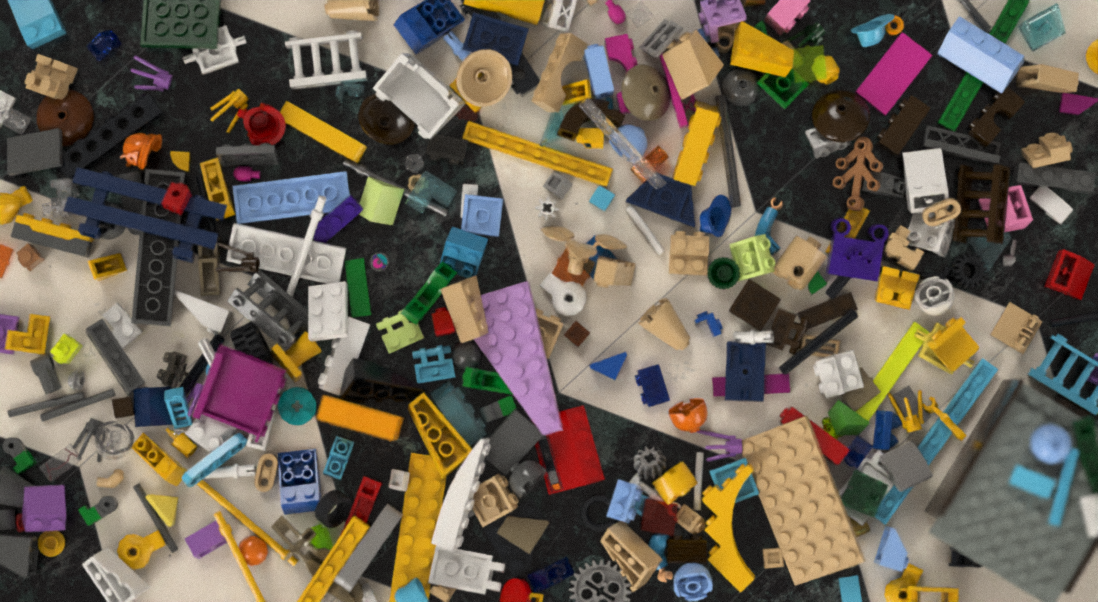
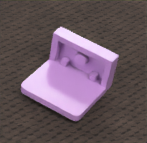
[698,0,747,43]

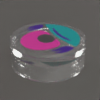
[370,252,389,272]

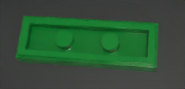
[345,258,371,318]

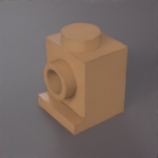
[16,243,45,272]

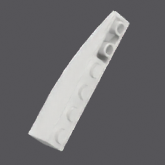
[431,438,491,551]

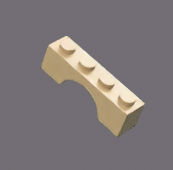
[531,33,588,112]

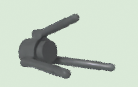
[73,418,107,462]

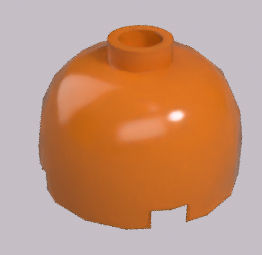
[669,398,708,433]

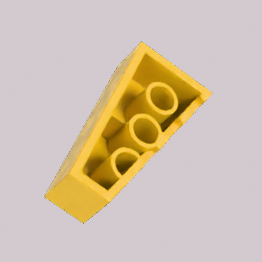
[408,393,472,480]

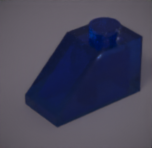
[527,557,574,593]

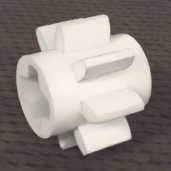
[535,196,559,221]

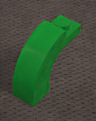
[400,261,457,325]
[463,367,514,395]

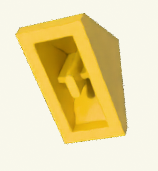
[562,80,591,105]
[88,253,127,281]

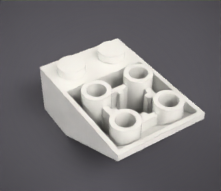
[903,148,950,214]

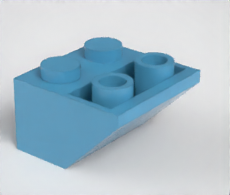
[440,227,488,278]

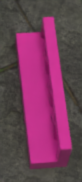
[659,52,696,129]

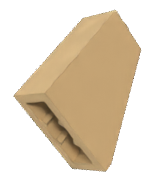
[1016,64,1079,93]

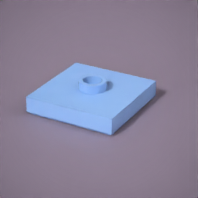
[461,194,503,237]

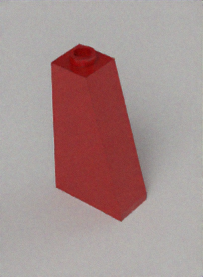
[779,407,850,465]

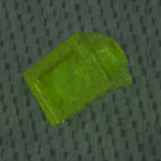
[311,524,334,550]

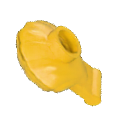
[0,186,33,225]
[117,530,166,570]
[884,563,923,602]

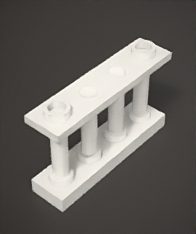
[285,30,368,90]

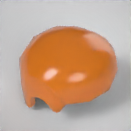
[238,535,268,566]

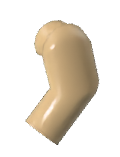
[97,469,124,488]

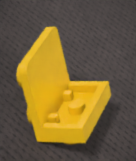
[927,317,979,372]

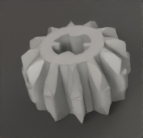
[634,446,666,479]

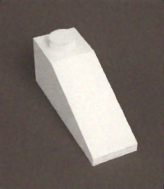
[174,290,232,335]

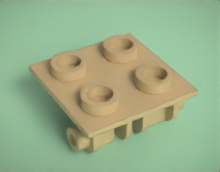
[990,302,1043,354]

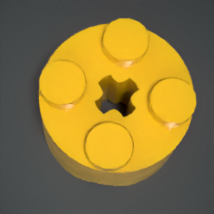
[652,461,698,505]

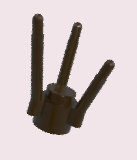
[215,242,260,272]

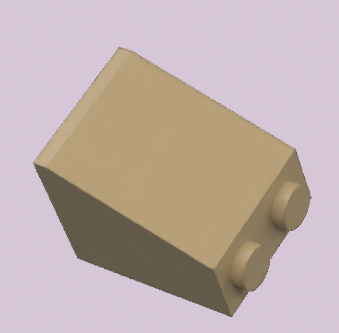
[662,29,724,100]

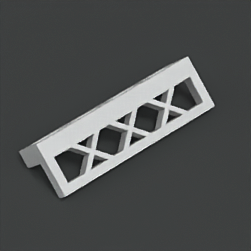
[540,0,577,32]

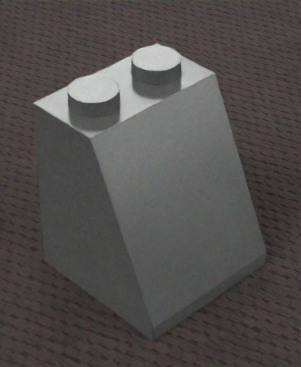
[0,533,40,577]

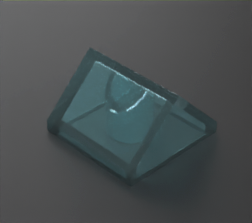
[1018,3,1066,51]

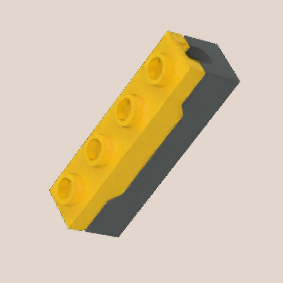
[11,213,94,258]

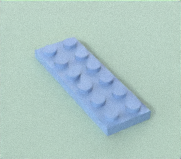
[232,171,350,224]

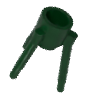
[781,22,826,70]

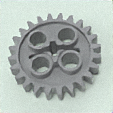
[569,559,631,602]

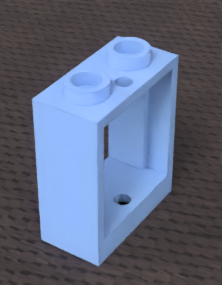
[584,44,614,99]

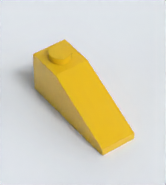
[200,158,235,220]

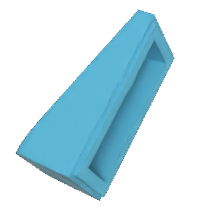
[164,387,193,429]

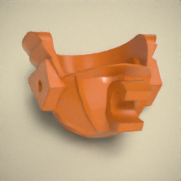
[120,133,162,169]

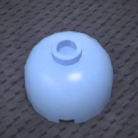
[609,124,648,163]
[1030,424,1072,464]
[674,563,712,601]

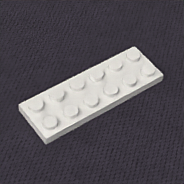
[226,223,347,284]

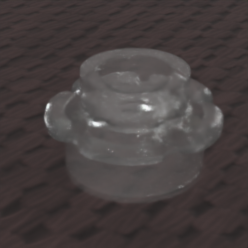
[405,154,424,173]

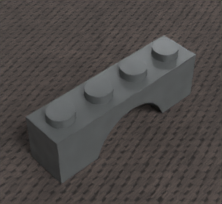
[1012,163,1096,194]

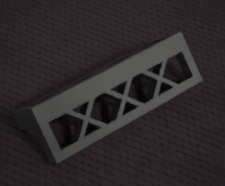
[921,126,1001,165]
[86,319,145,396]

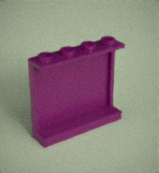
[192,344,287,442]

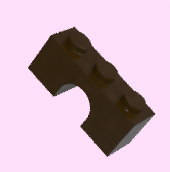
[968,87,1025,148]

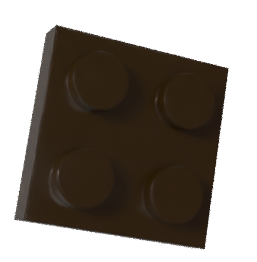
[728,279,781,331]

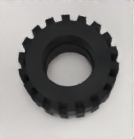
[230,322,273,365]

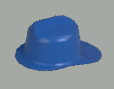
[699,195,731,237]

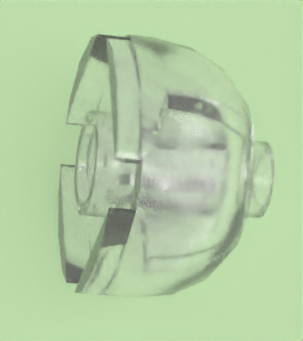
[94,421,134,460]

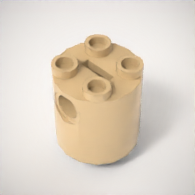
[772,236,827,291]

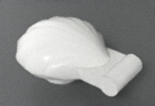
[540,272,586,316]

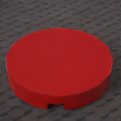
[500,578,531,602]

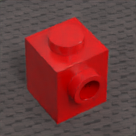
[162,182,191,216]

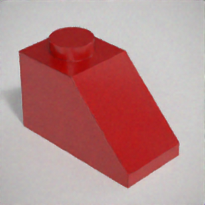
[432,307,456,337]

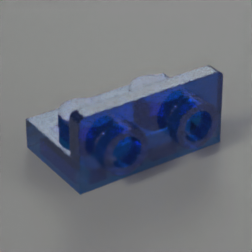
[634,364,670,407]

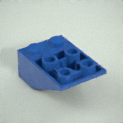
[393,0,465,55]
[278,448,322,515]

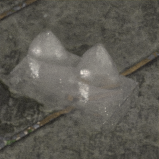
[0,101,31,135]

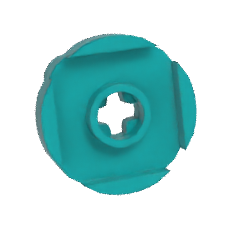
[278,387,317,425]

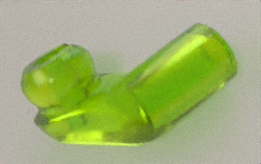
[822,417,843,440]

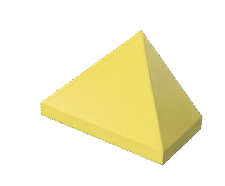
[145,494,178,527]

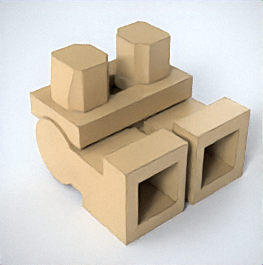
[25,54,78,100]
[883,226,924,272]

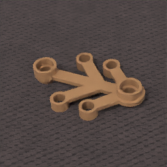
[833,137,883,212]

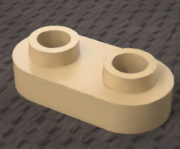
[922,198,961,226]
[254,454,278,492]

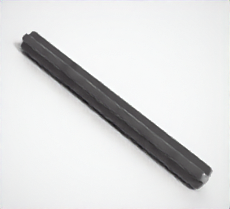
[715,95,741,208]

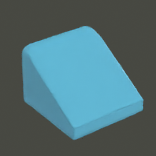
[589,186,615,212]

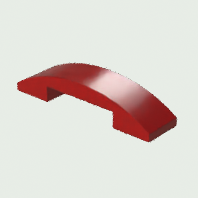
[340,476,382,536]

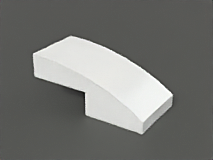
[1030,186,1073,224]

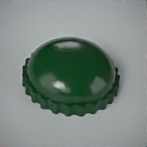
[707,257,741,290]

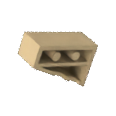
[593,256,636,288]
[600,521,662,592]

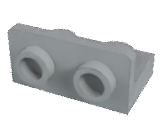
[805,128,850,158]

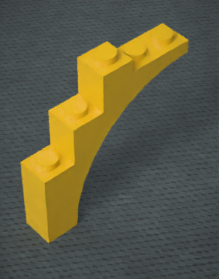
[702,462,755,593]

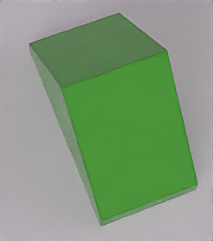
[828,400,870,435]

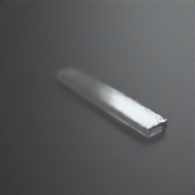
[579,98,667,189]

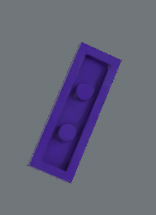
[313,194,364,243]

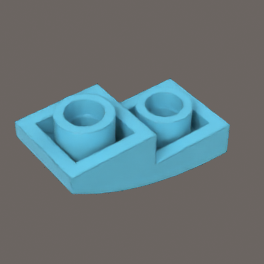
[323,436,354,481]
[1009,465,1056,499]

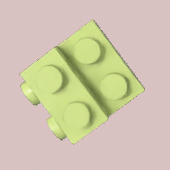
[729,234,775,281]

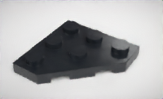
[483,498,542,578]

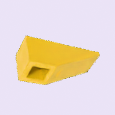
[131,433,188,487]

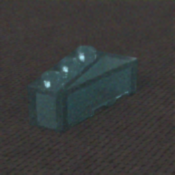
[430,380,487,446]

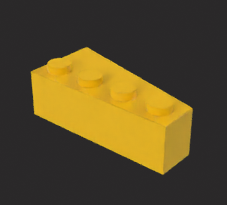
[673,100,721,186]

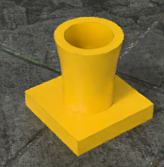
[271,331,322,383]

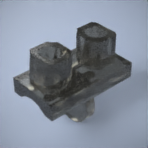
[156,351,190,388]

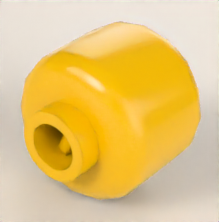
[811,55,840,84]

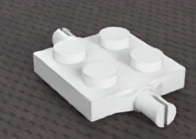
[183,26,247,75]

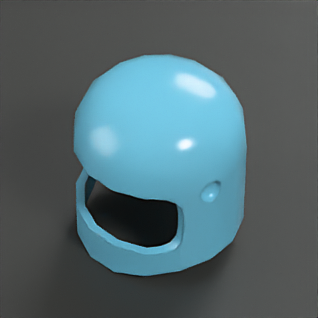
[395,578,429,602]

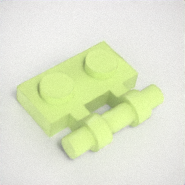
[376,310,424,354]

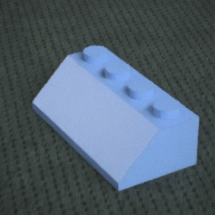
[938,16,1024,94]

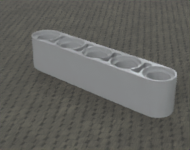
[334,504,403,592]

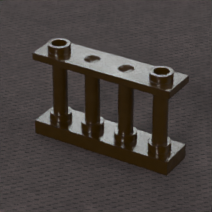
[952,165,1010,244]

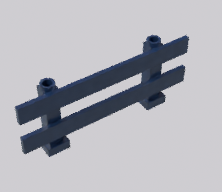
[64,167,227,263]

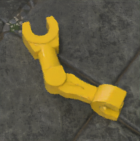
[922,397,967,441]

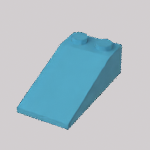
[8,0,67,49]

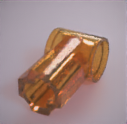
[630,145,669,183]

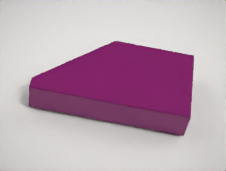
[1059,93,1098,115]

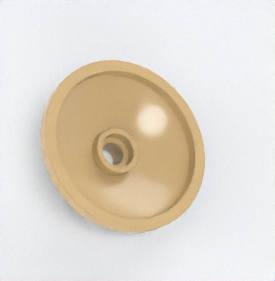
[456,49,512,107]

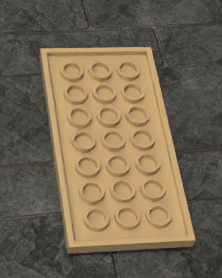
[742,416,866,586]

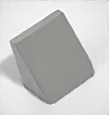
[543,171,572,199]

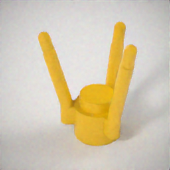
[210,89,249,133]
[888,390,924,433]

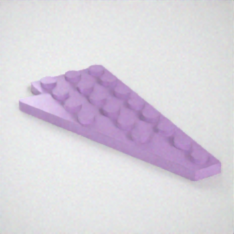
[474,281,563,435]

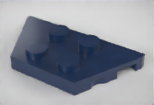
[625,172,695,228]

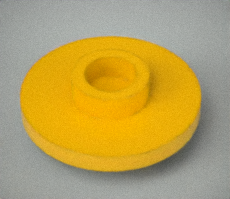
[38,531,65,557]

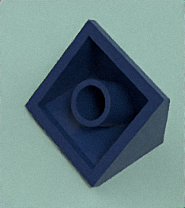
[133,386,173,427]

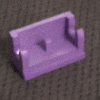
[185,521,227,559]

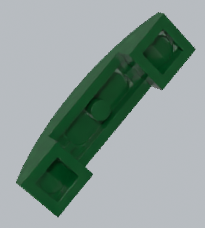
[1072,416,1098,495]

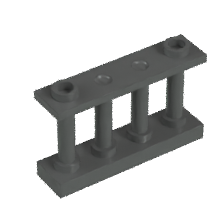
[228,269,308,351]

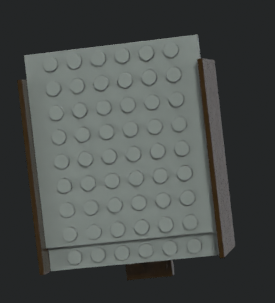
[925,378,1098,602]

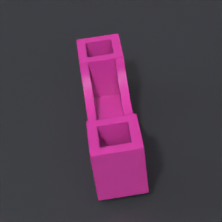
[604,34,638,114]

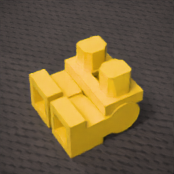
[874,266,920,310]

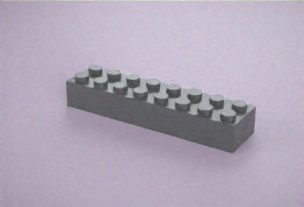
[131,169,185,327]

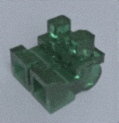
[841,469,889,518]

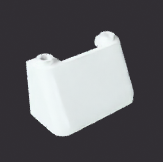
[373,53,465,139]

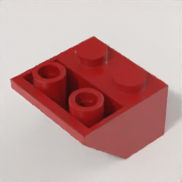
[1045,249,1095,300]

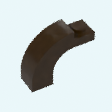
[556,99,625,141]

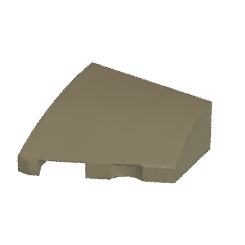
[497,516,550,554]

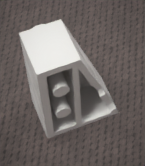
[82,547,150,602]

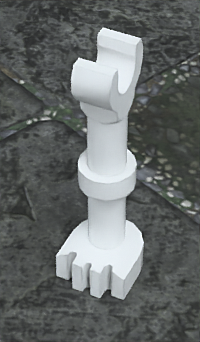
[629,473,681,517]

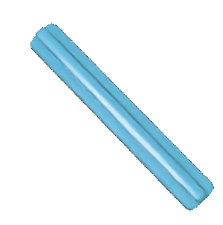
[1049,448,1079,526]

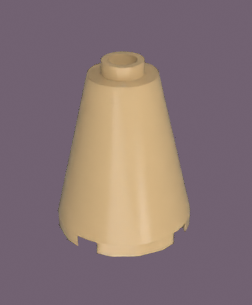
[324,0,379,21]
[638,297,690,350]

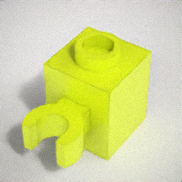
[50,334,83,364]

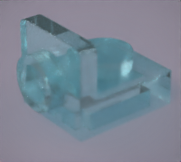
[336,81,365,103]

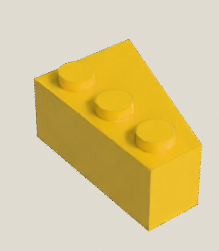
[730,21,794,77]

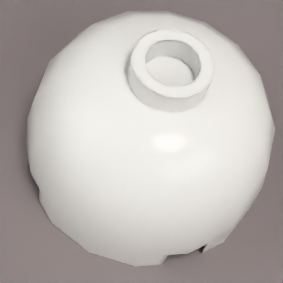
[915,276,955,316]

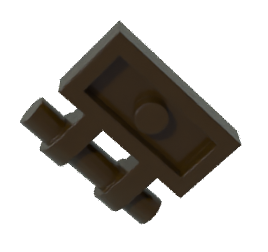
[766,308,809,355]

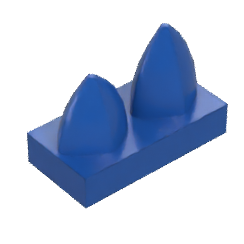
[873,410,902,450]

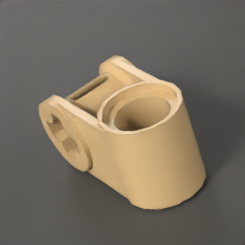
[715,22,739,53]

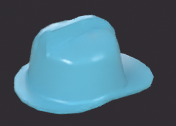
[851,14,894,47]

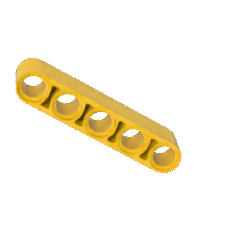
[280,101,367,164]

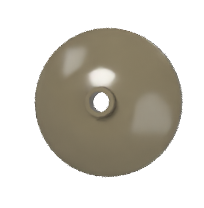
[621,64,670,121]

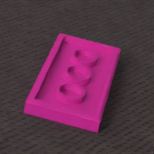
[855,32,932,115]

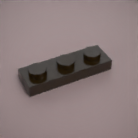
[797,292,858,329]

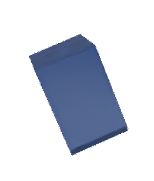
[589,352,627,380]

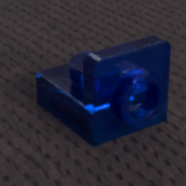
[86,30,121,61]

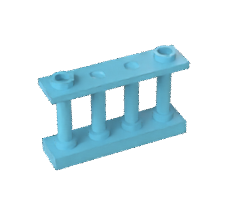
[1027,334,1098,415]

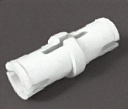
[733,329,774,345]

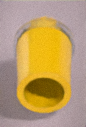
[165,428,198,458]

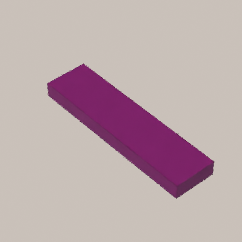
[712,374,790,397]

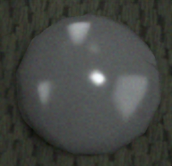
[452,340,481,370]

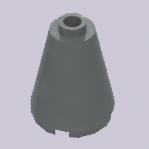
[0,465,34,508]

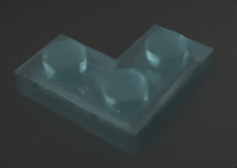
[405,171,457,214]

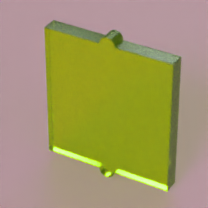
[792,45,827,83]

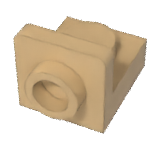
[673,504,707,536]
[430,585,456,602]

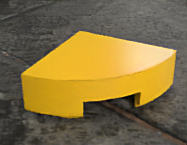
[170,151,190,172]

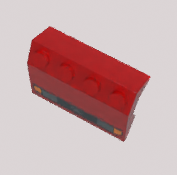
[530,405,605,495]

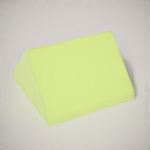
[359,177,405,225]

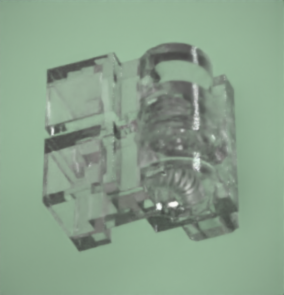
[42,178,79,219]

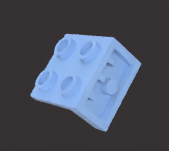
[607,479,643,523]

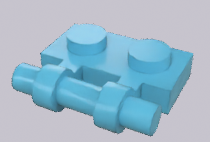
[412,345,455,384]

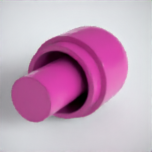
[605,0,626,24]
[233,166,261,182]

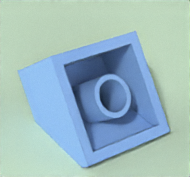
[874,526,909,572]

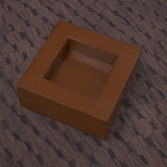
[564,321,590,347]

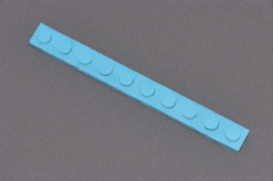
[872,358,998,525]

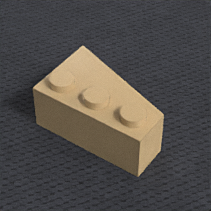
[441,276,489,343]

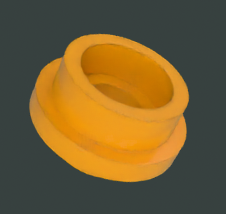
[885,16,904,35]

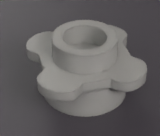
[68,371,85,390]

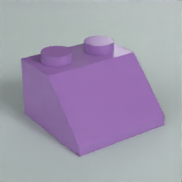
[22,485,66,532]

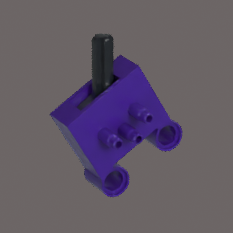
[825,218,889,299]

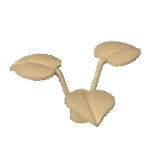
[540,226,627,275]

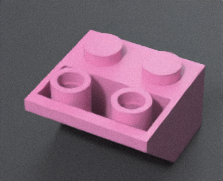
[764,0,810,36]
[978,185,1033,232]

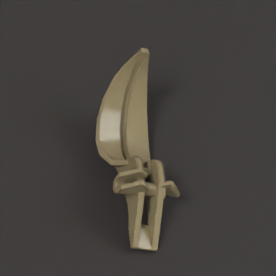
[271,515,363,602]

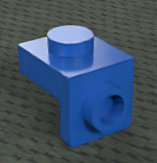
[694,311,723,337]

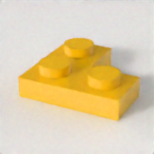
[5,314,50,355]

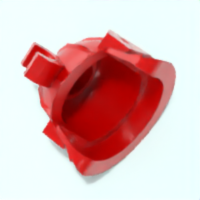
[237,103,286,146]

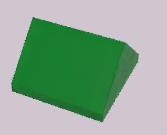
[757,68,809,109]

